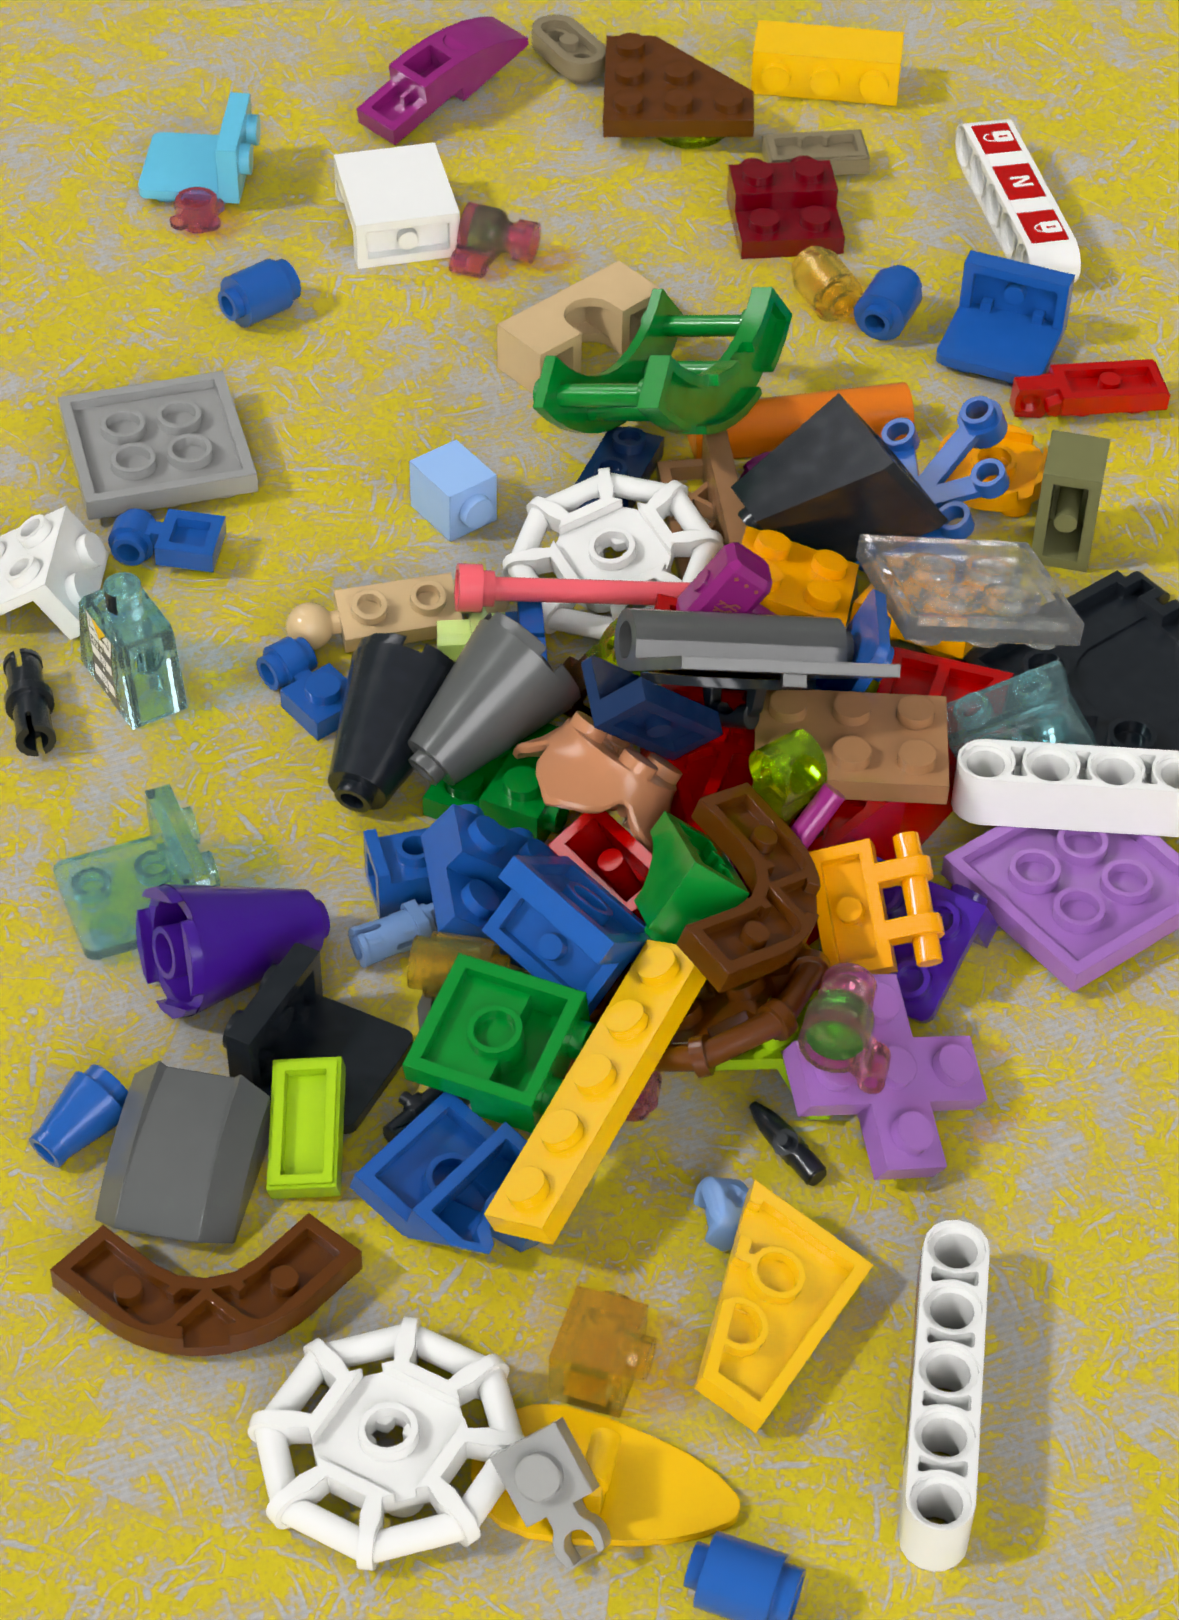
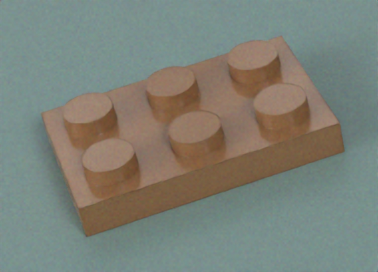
[753,690,949,804]

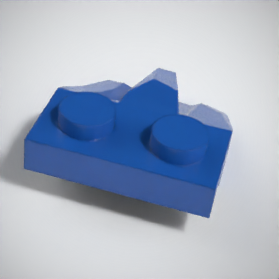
[350,1092,540,1254]

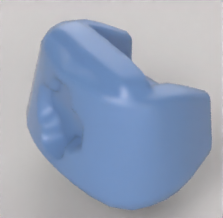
[693,1176,749,1251]

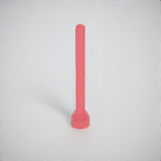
[454,563,691,613]

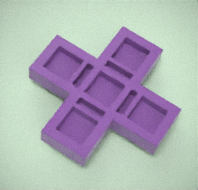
[782,974,987,1180]

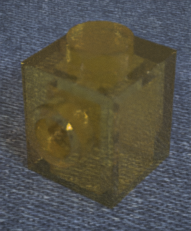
[549,1285,657,1419]

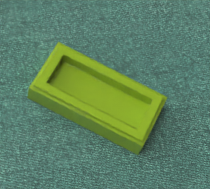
[266,1056,346,1199]

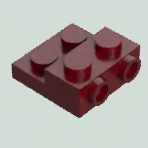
[727,155,845,259]

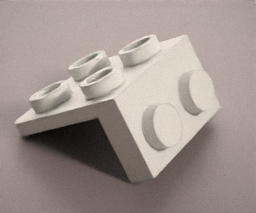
[0,506,109,640]

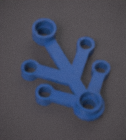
[853,396,1010,576]

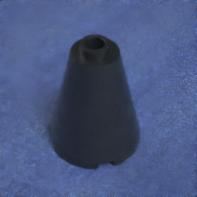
[328,633,455,812]

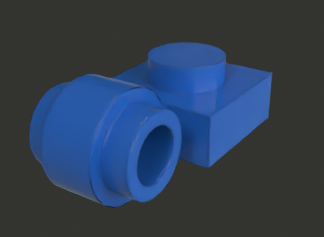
[108,508,226,573]
[256,636,347,741]

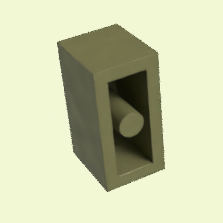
[1029,430,1111,572]

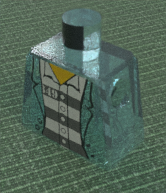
[79,572,187,730]

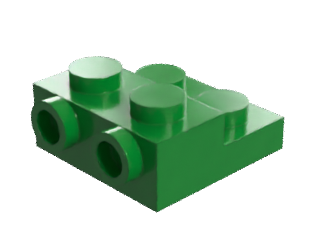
[422,723,569,843]
[402,953,596,1133]

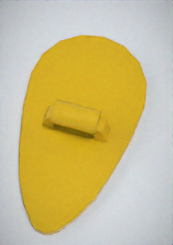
[471,1404,740,1547]

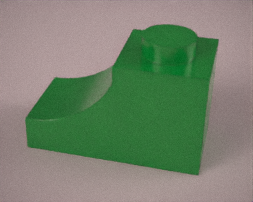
[634,811,750,944]

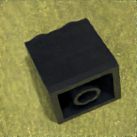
[731,393,949,562]

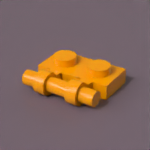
[809,831,945,975]

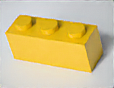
[751,20,904,106]

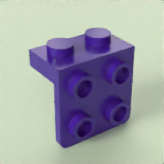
[820,857,999,1024]

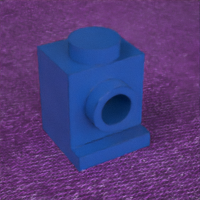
[363,827,433,919]

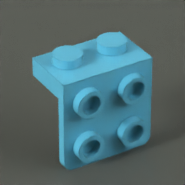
[138,92,261,205]

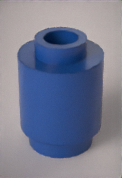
[218,258,301,328]
[854,265,922,341]
[683,1531,806,1620]

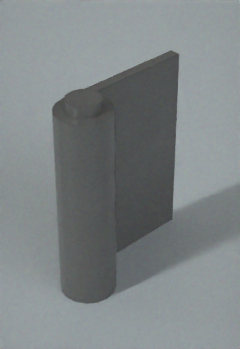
[614,608,901,688]

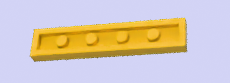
[484,939,707,1245]

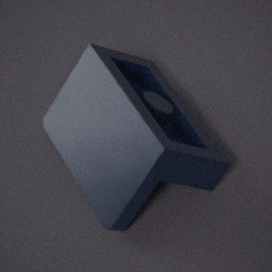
[581,655,723,761]

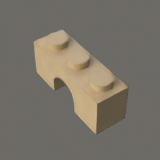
[497,261,659,393]

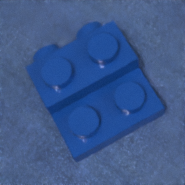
[421,804,555,970]

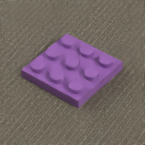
[941,826,1179,992]

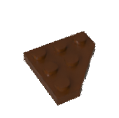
[603,33,754,137]

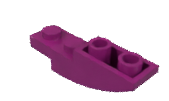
[356,16,529,145]

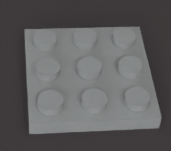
[58,371,258,520]

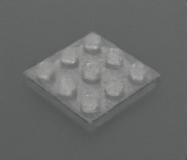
[856,535,1085,650]

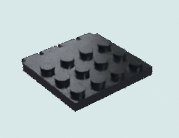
[960,570,1179,751]

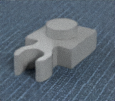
[490,1417,611,1568]

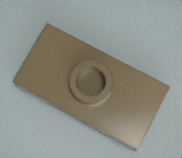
[761,129,870,175]

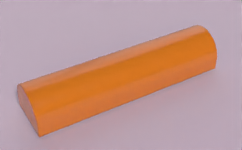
[686,382,914,459]

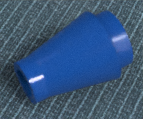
[29,1064,128,1168]

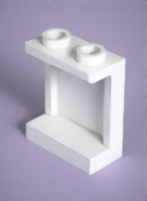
[334,142,461,269]

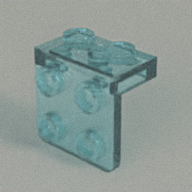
[53,784,220,960]

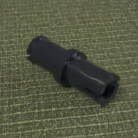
[3,648,56,757]

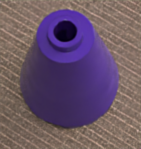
[136,884,330,1019]

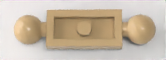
[286,572,509,653]

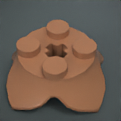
[513,711,683,853]

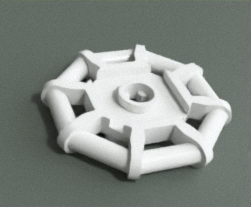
[502,467,724,642]
[248,1317,525,1571]

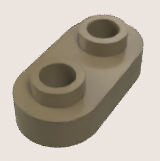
[532,15,606,84]

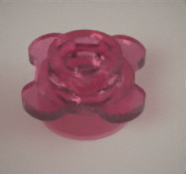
[170,187,225,234]

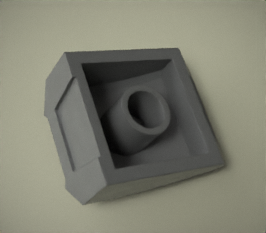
[95,1061,271,1244]

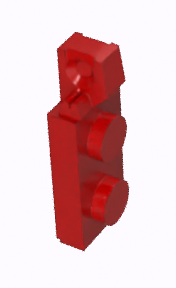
[1010,359,1170,418]

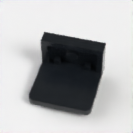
[223,942,413,1134]

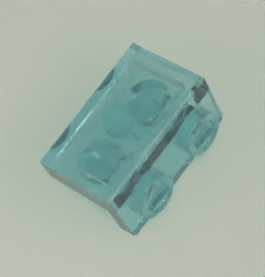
[947,660,1096,759]

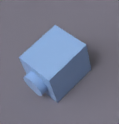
[409,439,497,542]

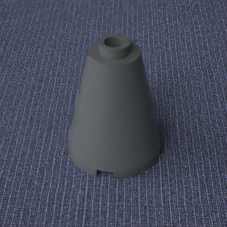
[408,612,581,786]

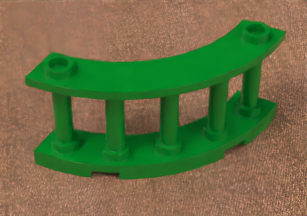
[532,287,793,435]

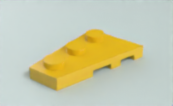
[694,1180,873,1434]

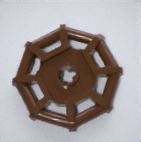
[590,943,830,1078]

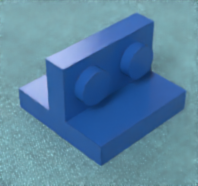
[482,855,652,1016]

